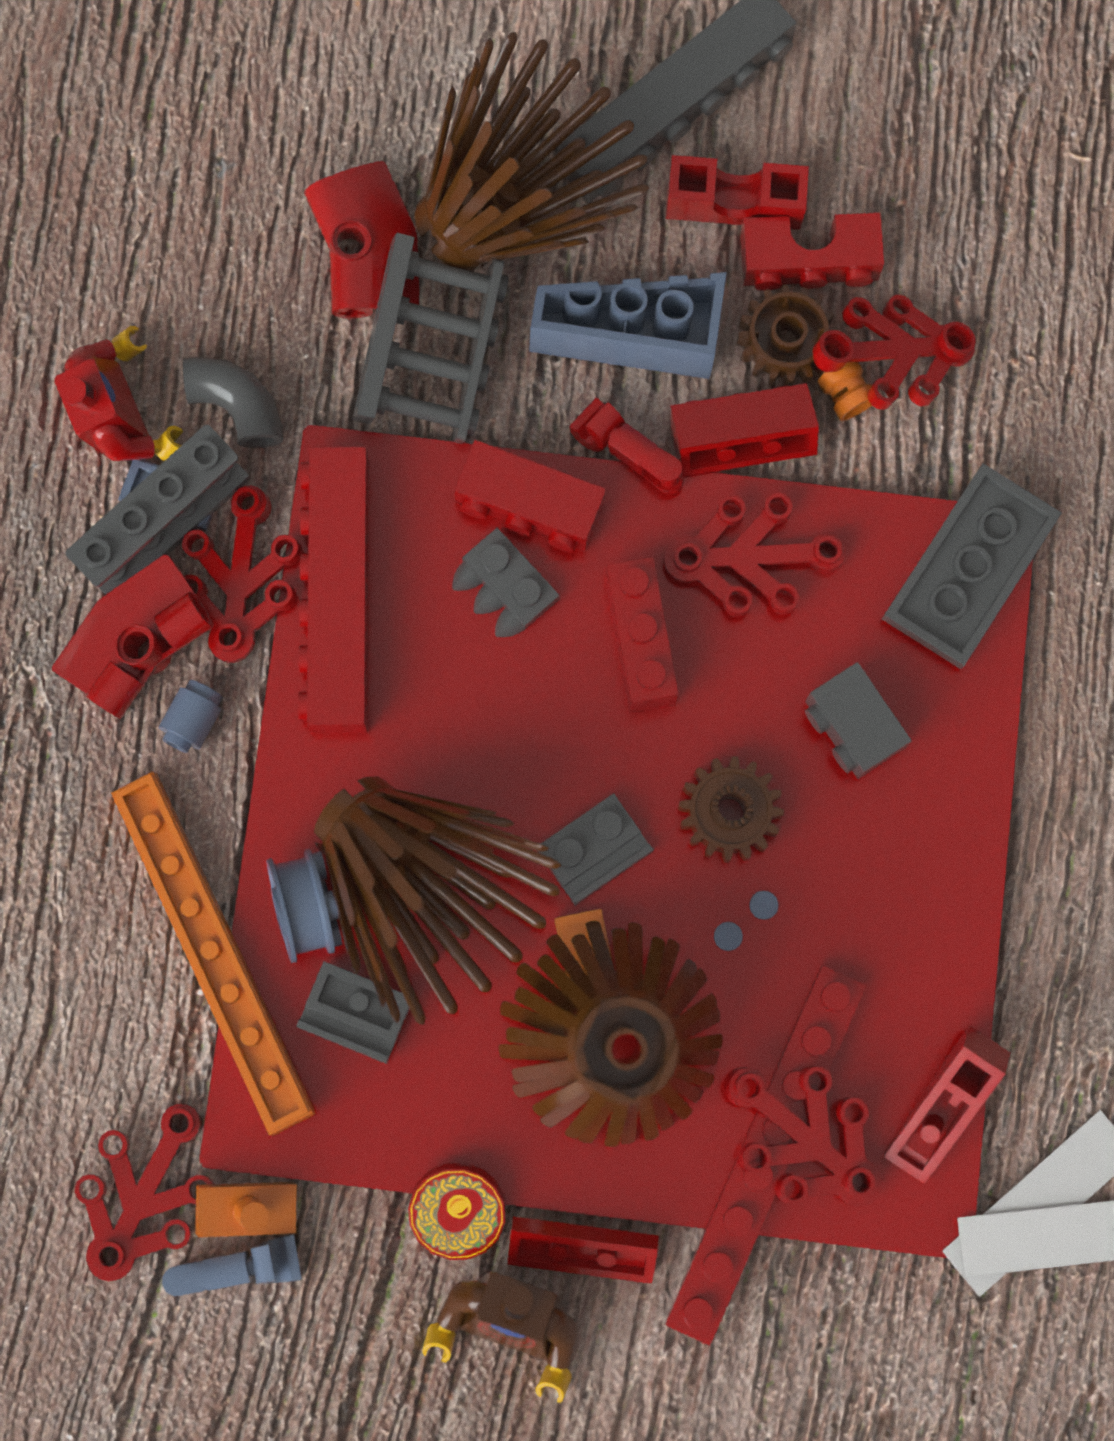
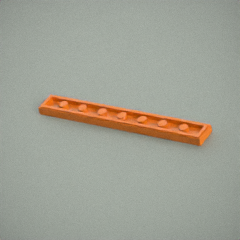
[111,771,316,1136]

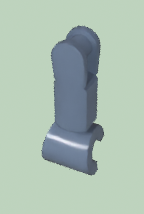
[162,1234,302,1296]

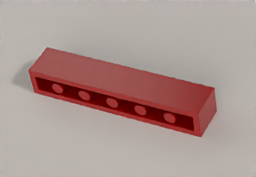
[298,447,369,733]

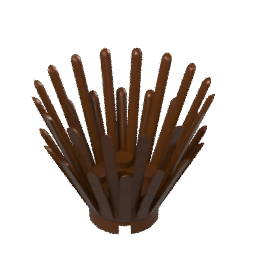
[414,32,649,271]
[314,776,561,1025]
[499,921,723,1147]

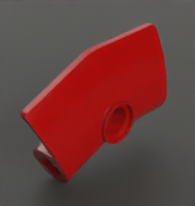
[304,161,420,319]
[52,554,214,719]

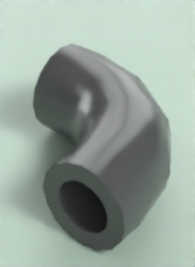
[183,357,283,448]

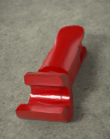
[569,397,684,494]

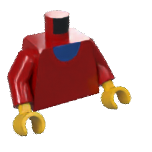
[54,326,183,461]

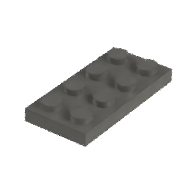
[882,463,1062,669]

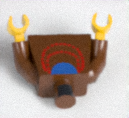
[422,1272,577,1403]

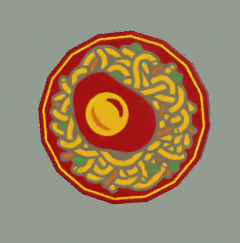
[408,1163,506,1260]

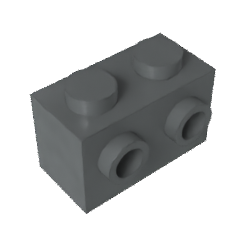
[805,662,912,779]

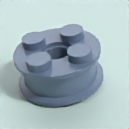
[266,849,342,963]

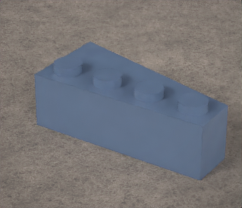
[529,272,727,379]

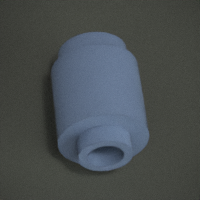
[158,680,223,753]

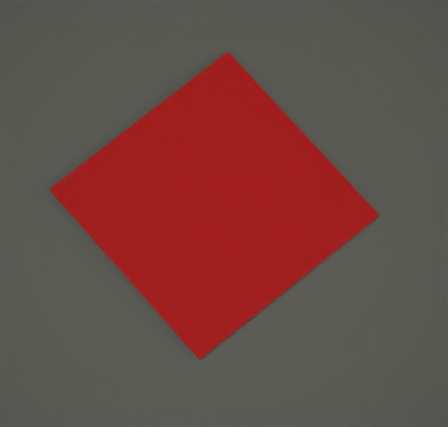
[199,425,1033,1258]

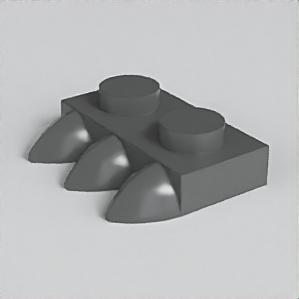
[452,528,560,637]

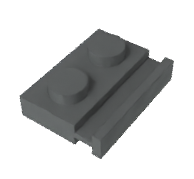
[537,793,654,906]
[296,961,410,1064]

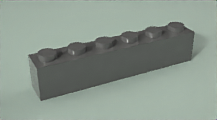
[555,0,797,203]

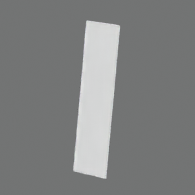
[942,1110,1114,1297]
[957,1201,1114,1277]

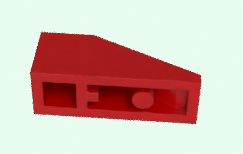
[884,1025,1011,1184]

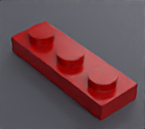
[507,1216,659,1284]

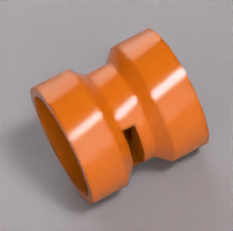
[817,362,872,421]

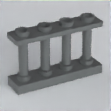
[352,233,509,444]
[66,425,251,595]

